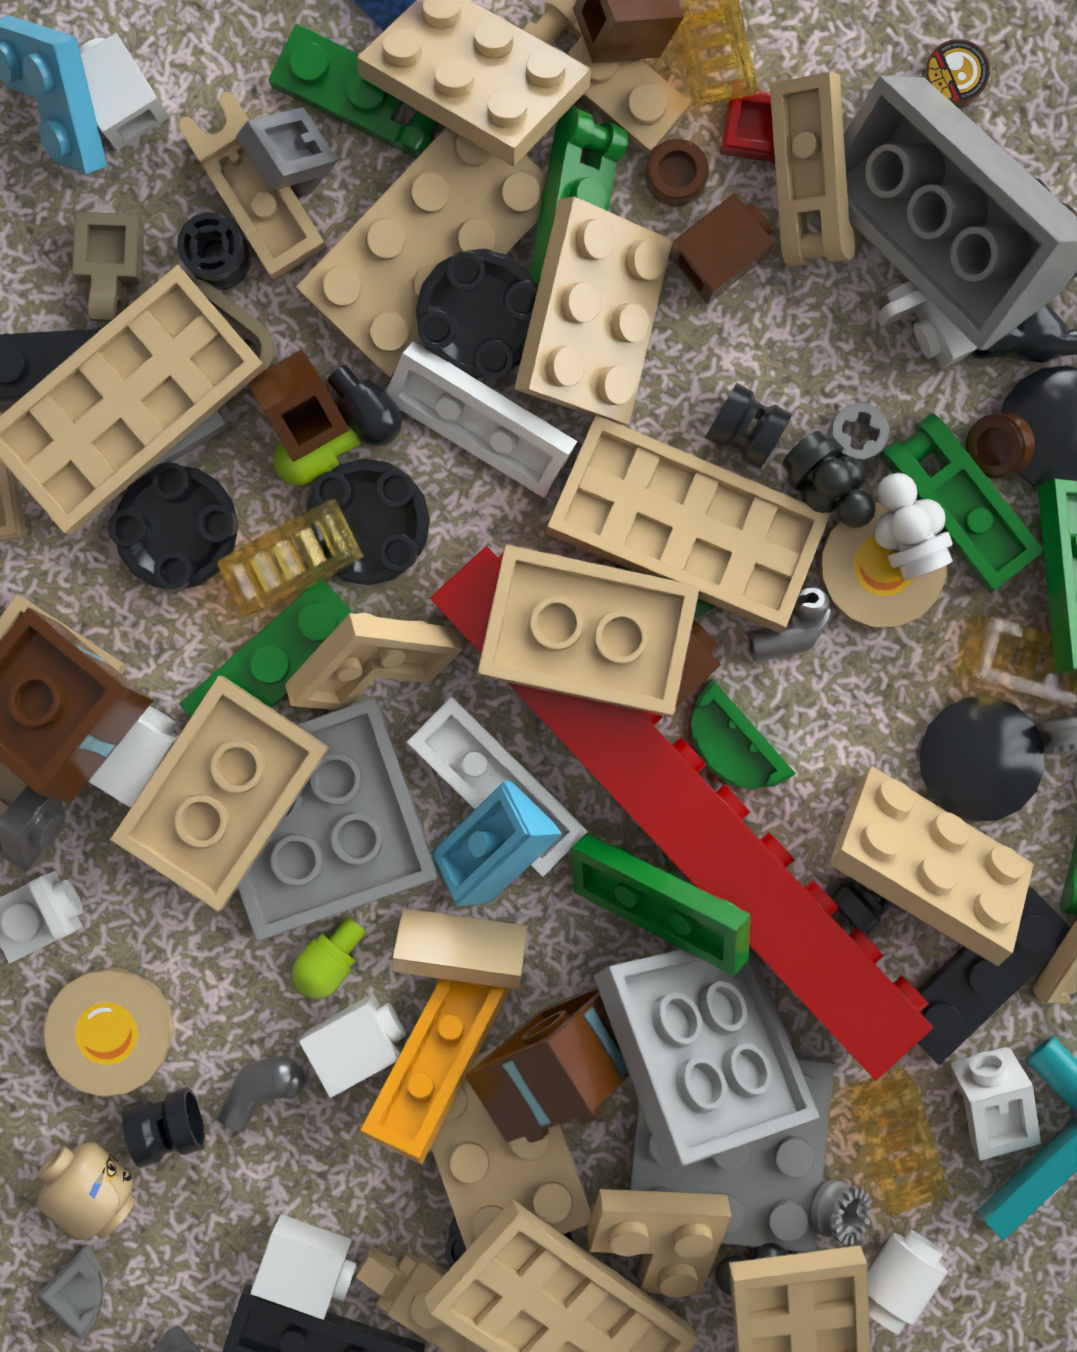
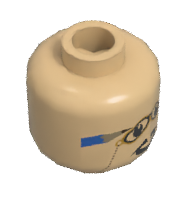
[37,1142,135,1240]

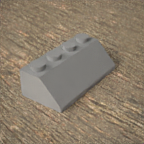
[844,75,1077,350]

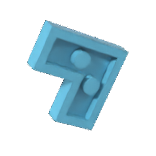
[0,15,107,174]

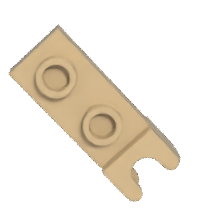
[178,92,327,281]

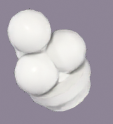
[874,473,953,580]

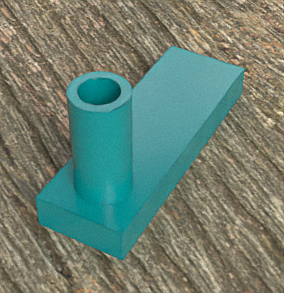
[977,1035,1077,1241]

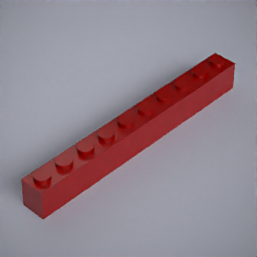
[430,545,934,1081]

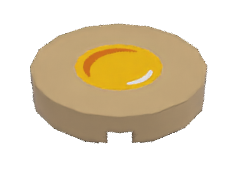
[819,503,947,628]
[43,967,174,1097]

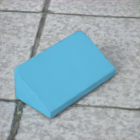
[432,781,562,906]

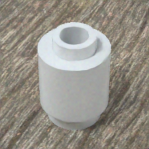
[867,1230,948,1334]

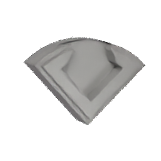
[37,1244,105,1339]

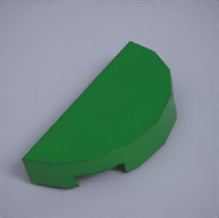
[690,679,796,789]

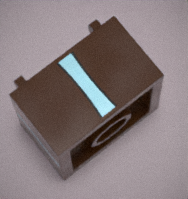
[0,607,154,803]
[464,986,630,1143]

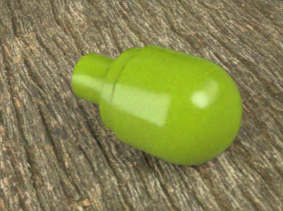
[273,424,361,486]
[291,916,367,999]

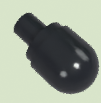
[327,365,402,447]

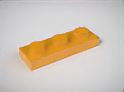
[360,979,509,1165]

